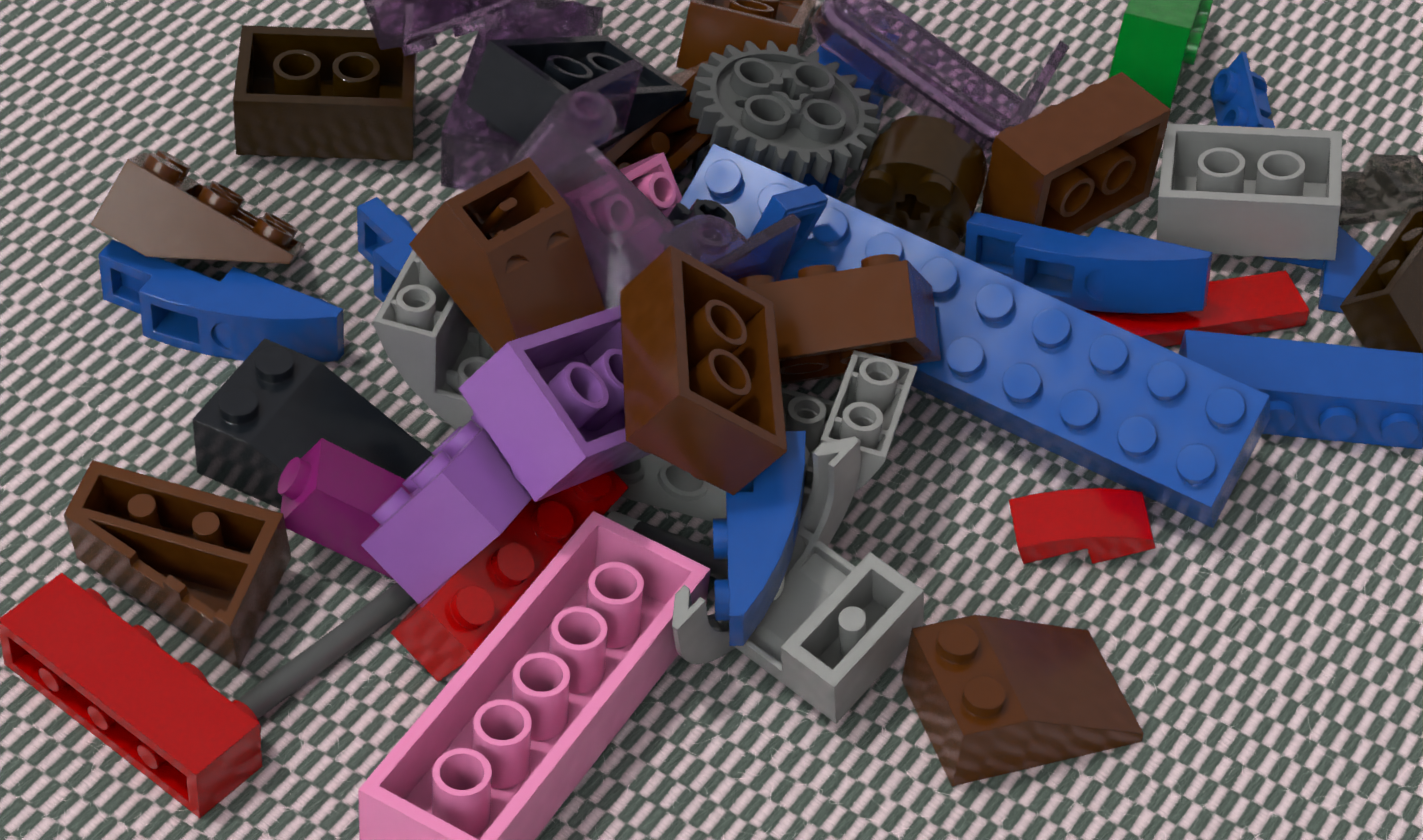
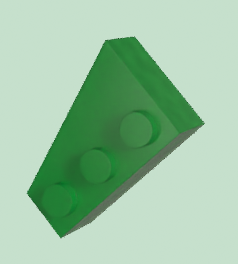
[1108,0,1213,109]

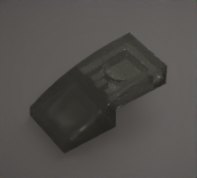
[1339,154,1423,225]

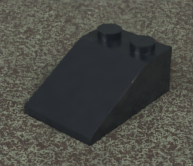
[466,35,688,166]
[193,338,432,509]

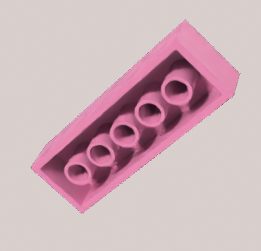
[358,511,711,840]

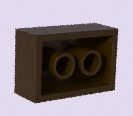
[233,25,417,161]

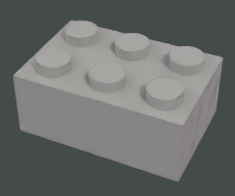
[1157,123,1343,261]

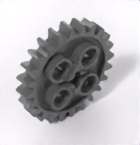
[689,40,880,184]

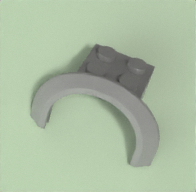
[672,436,924,724]

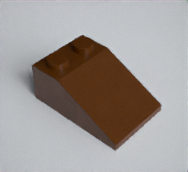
[676,0,817,70]
[901,615,1144,786]

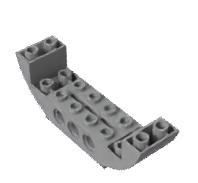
[373,250,917,522]

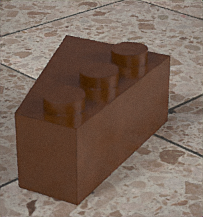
[64,460,291,669]

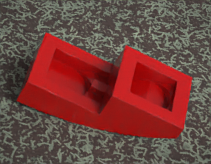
[1009,488,1156,564]

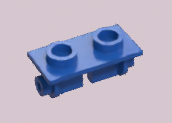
[1210,51,1275,128]

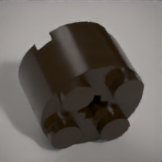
[855,115,987,251]

